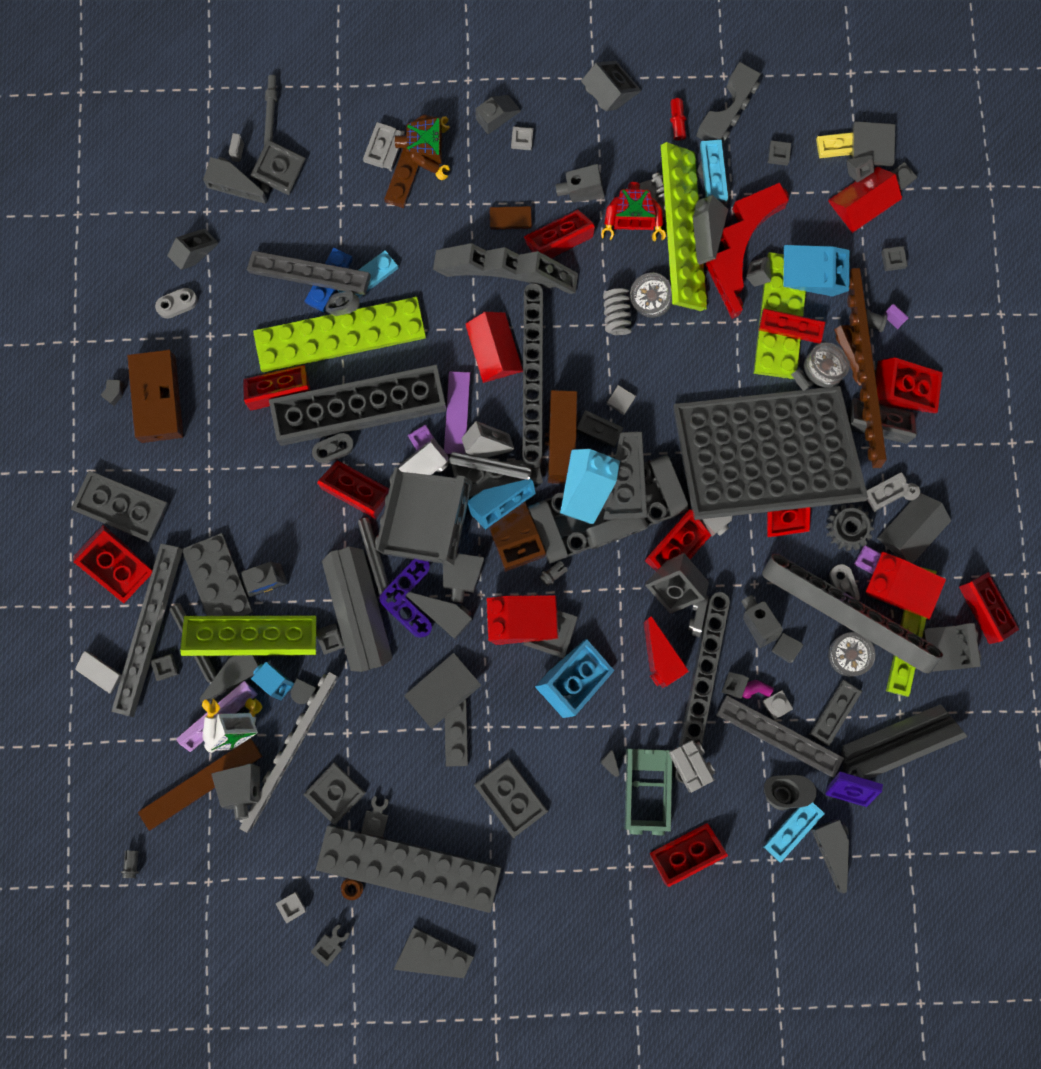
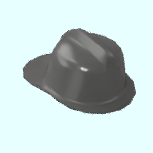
[764,775,816,811]

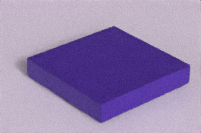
[825,772,883,807]

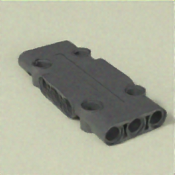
[527,454,689,564]

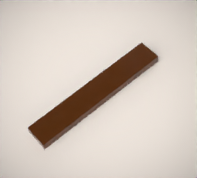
[138,738,263,831]

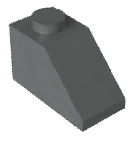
[475,95,520,134]
[167,229,218,270]

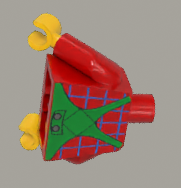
[601,182,666,241]

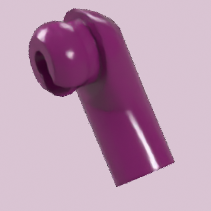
[742,680,774,699]

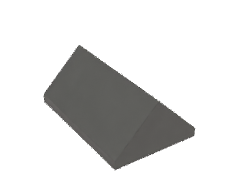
[848,398,917,444]
[877,493,951,564]

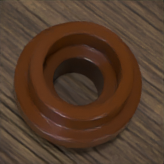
[341,878,363,900]

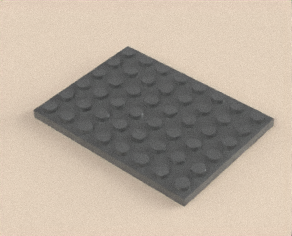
[673,386,868,520]

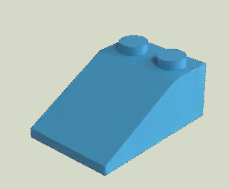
[535,639,614,718]

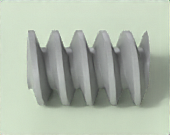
[603,288,632,335]

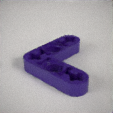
[380,559,432,638]

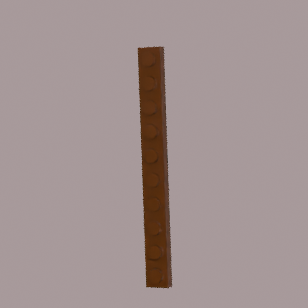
[847,268,887,468]

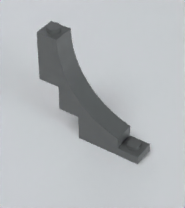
[433,243,578,294]

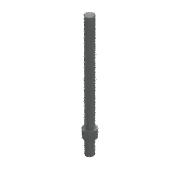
[261,75,278,195]

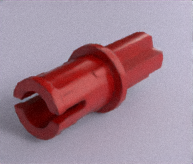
[670,98,687,141]

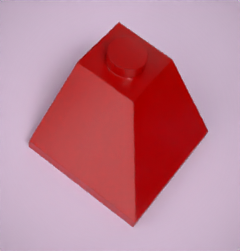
[767,507,810,537]

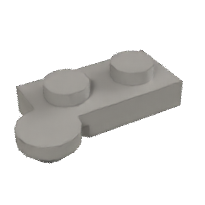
[867,472,920,512]

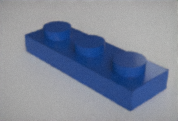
[305,248,353,312]

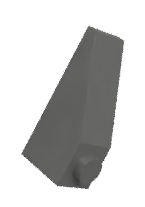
[203,157,267,204]
[693,195,728,265]
[406,592,472,640]
[200,655,260,703]
[811,819,849,893]

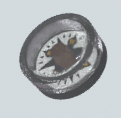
[630,273,672,318]
[804,343,850,387]
[828,632,875,677]

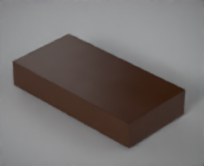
[490,206,532,230]

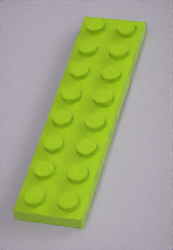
[661,142,707,311]
[253,297,426,373]

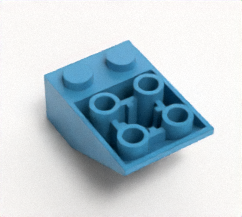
[783,245,849,296]

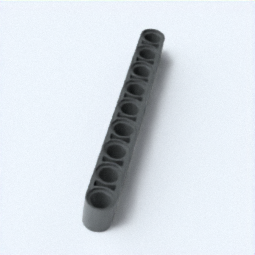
[523,283,543,469]
[762,554,943,674]
[674,592,730,783]

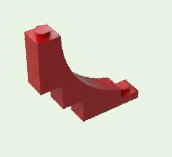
[705,183,789,319]

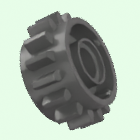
[825,504,874,551]

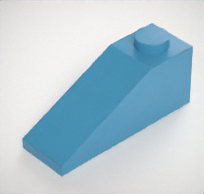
[468,479,536,530]

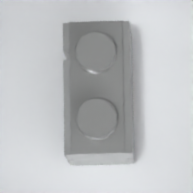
[668,740,715,793]

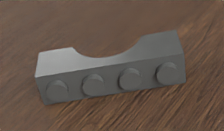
[696,62,761,143]

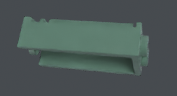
[624,749,672,835]

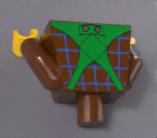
[395,114,450,180]

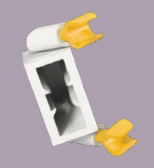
[202,698,262,753]

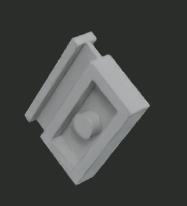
[363,122,405,171]

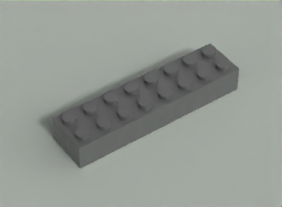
[269,365,446,446]
[316,824,501,913]

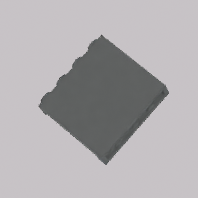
[375,467,473,565]

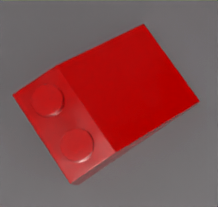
[875,358,943,413]
[73,525,153,603]
[866,552,946,619]
[487,595,559,645]
[643,616,689,688]

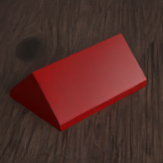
[828,167,902,233]
[524,210,595,258]
[465,312,523,383]
[243,365,311,411]
[317,460,389,519]
[645,509,711,571]
[959,572,1019,644]
[649,823,728,887]

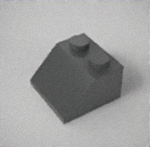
[581,61,641,111]
[645,553,709,614]

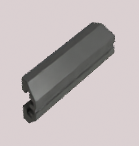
[322,546,393,672]
[841,704,968,780]

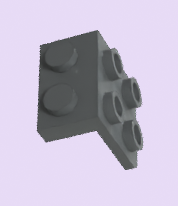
[923,623,981,672]

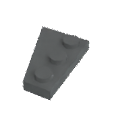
[394,927,474,978]

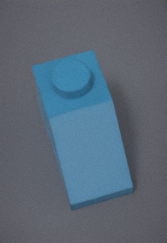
[251,662,294,701]

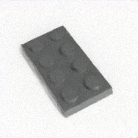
[71,471,169,543]
[182,533,254,616]

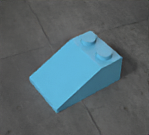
[560,449,620,524]

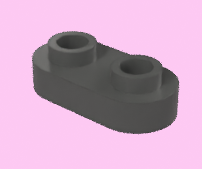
[326,291,359,316]
[312,433,354,464]
[688,595,709,638]

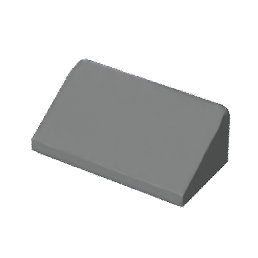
[75,651,122,694]

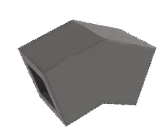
[101,380,123,406]

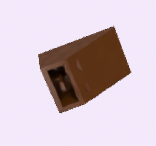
[489,502,546,572]

